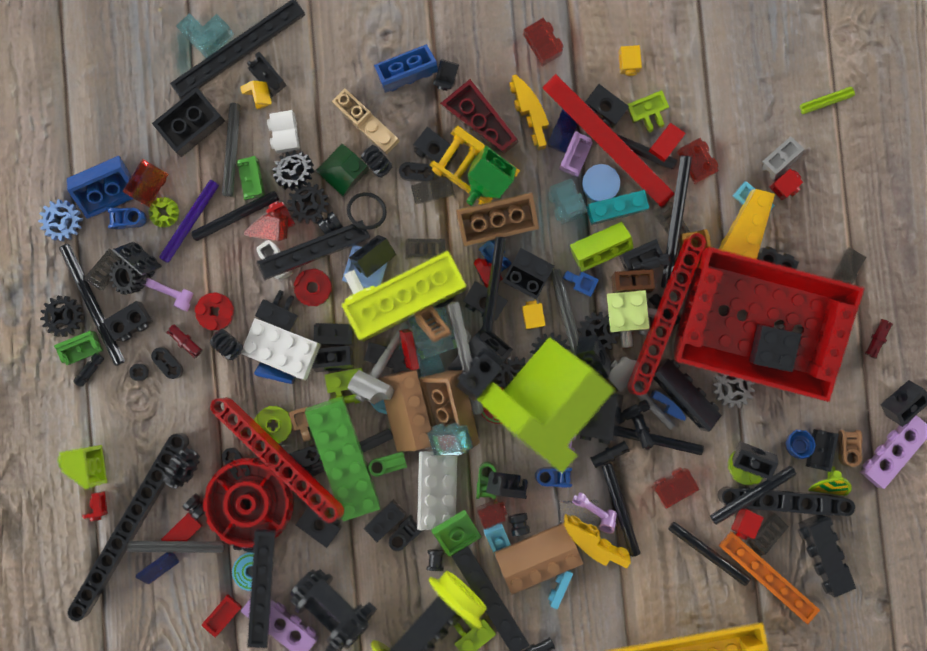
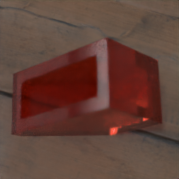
[244,211,289,242]

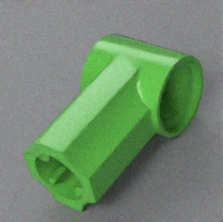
[368,451,407,477]

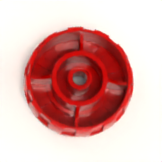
[203,457,295,548]

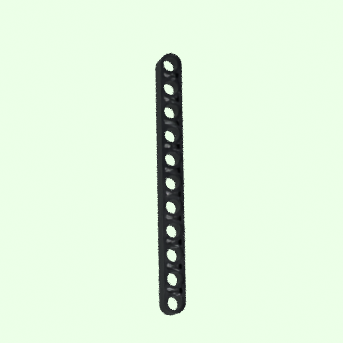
[67,433,189,622]

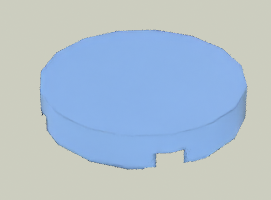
[582,164,620,202]

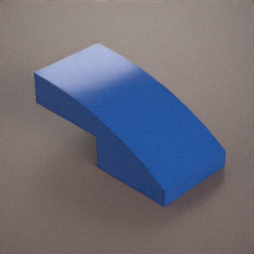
[650,390,686,421]

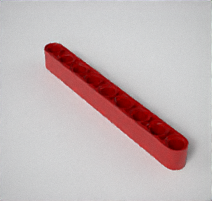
[542,74,675,208]
[627,233,706,395]
[210,397,344,522]

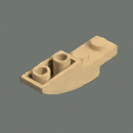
[332,88,400,155]

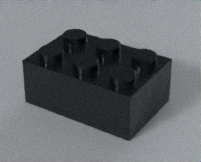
[152,87,226,157]

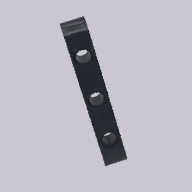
[717,487,856,516]

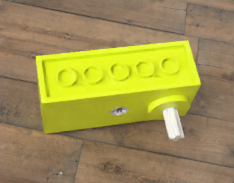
[341,251,466,342]

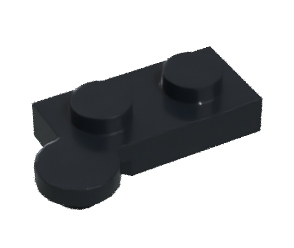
[364,342,409,373]

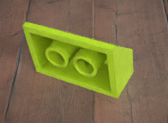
[58,445,107,489]

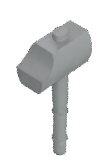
[348,323,409,405]
[606,356,675,430]

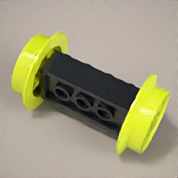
[371,571,487,651]

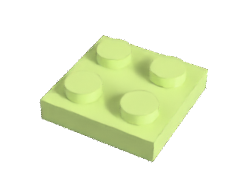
[607,290,649,333]

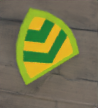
[808,466,852,496]

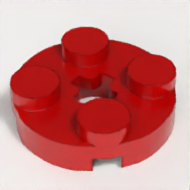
[195,292,235,331]

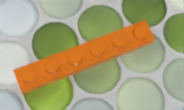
[718,531,820,625]

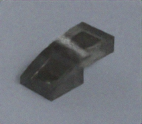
[411,177,455,204]
[832,247,867,284]

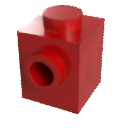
[769,168,803,201]
[731,509,764,540]

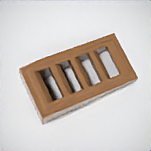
[415,305,451,342]

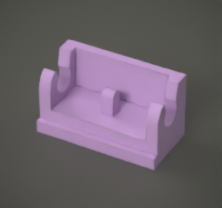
[559,131,593,177]

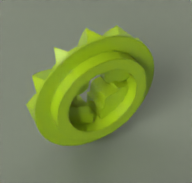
[148,197,179,228]

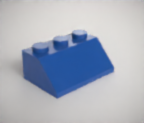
[374,44,438,93]
[66,156,139,219]

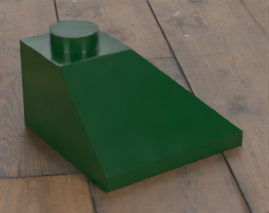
[316,144,369,197]

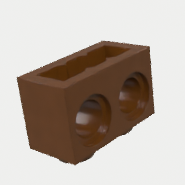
[611,270,655,294]

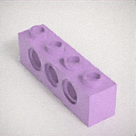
[860,415,927,489]
[240,599,319,651]

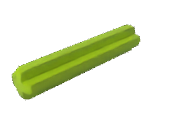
[799,87,855,114]

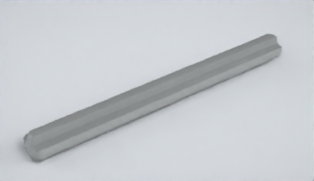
[448,302,484,414]

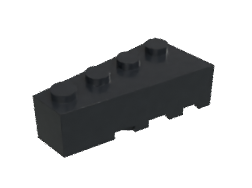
[798,515,856,597]

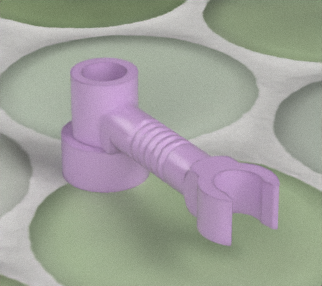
[144,278,194,312]
[572,492,617,534]

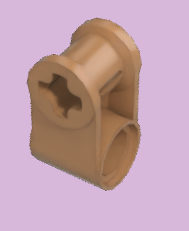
[838,430,862,467]

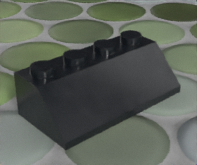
[653,358,722,432]

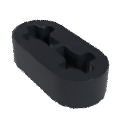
[399,162,435,183]
[151,347,183,379]
[222,448,250,480]

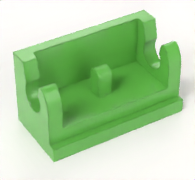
[237,156,265,200]
[54,331,104,365]

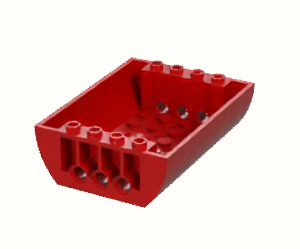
[674,247,865,402]

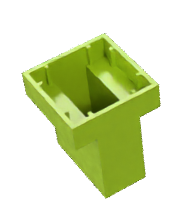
[477,337,614,473]

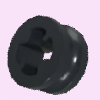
[129,364,149,381]

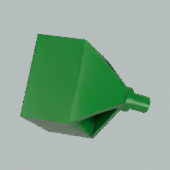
[466,145,516,206]

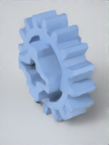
[38,199,83,242]

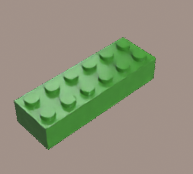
[305,396,380,522]

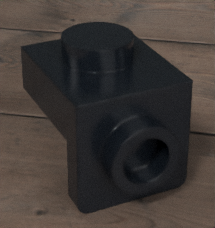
[433,59,459,91]

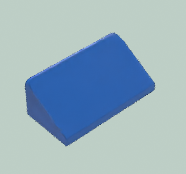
[254,362,296,384]

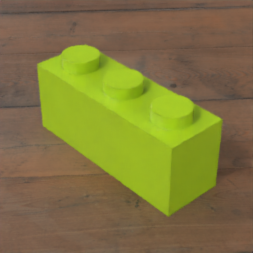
[570,222,634,272]

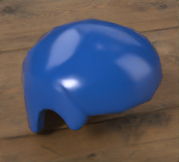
[785,429,816,459]

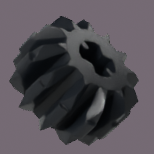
[361,145,393,178]
[210,329,243,361]

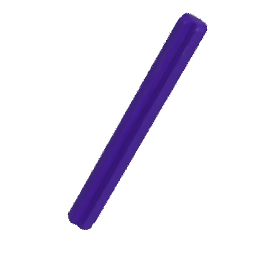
[159,180,219,263]

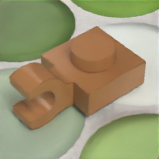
[289,407,312,442]

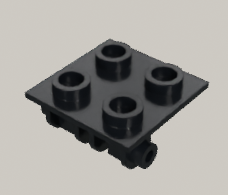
[112,241,162,278]

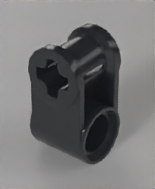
[289,445,321,474]
[389,514,423,551]

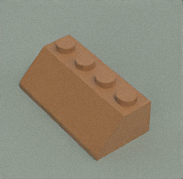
[456,193,539,246]
[378,369,435,452]
[419,371,480,452]
[494,522,583,595]

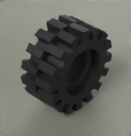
[109,260,147,295]

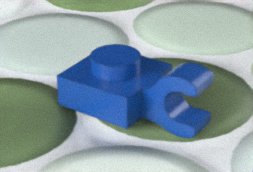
[478,239,512,272]
[563,271,599,297]

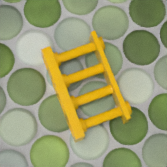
[429,126,520,205]

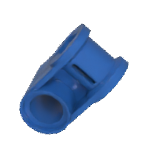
[107,208,147,229]
[535,467,572,488]

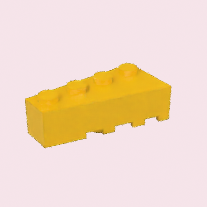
[719,189,775,259]

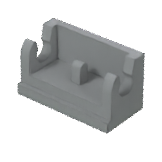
[762,136,805,181]

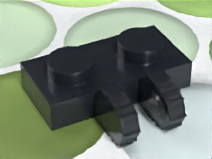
[255,290,298,332]

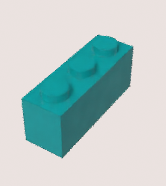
[586,190,649,225]

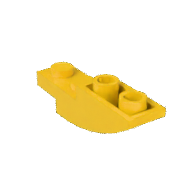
[509,75,549,150]
[564,513,631,568]

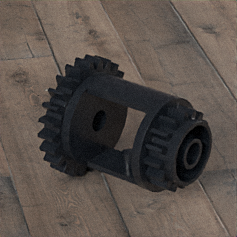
[290,569,377,651]

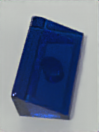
[548,109,578,153]
[135,552,179,584]

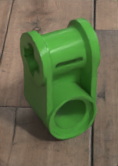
[476,462,496,500]

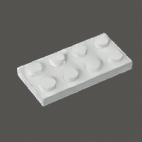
[241,318,321,381]
[417,451,457,530]

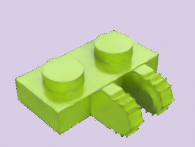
[627,90,669,132]
[453,618,496,651]

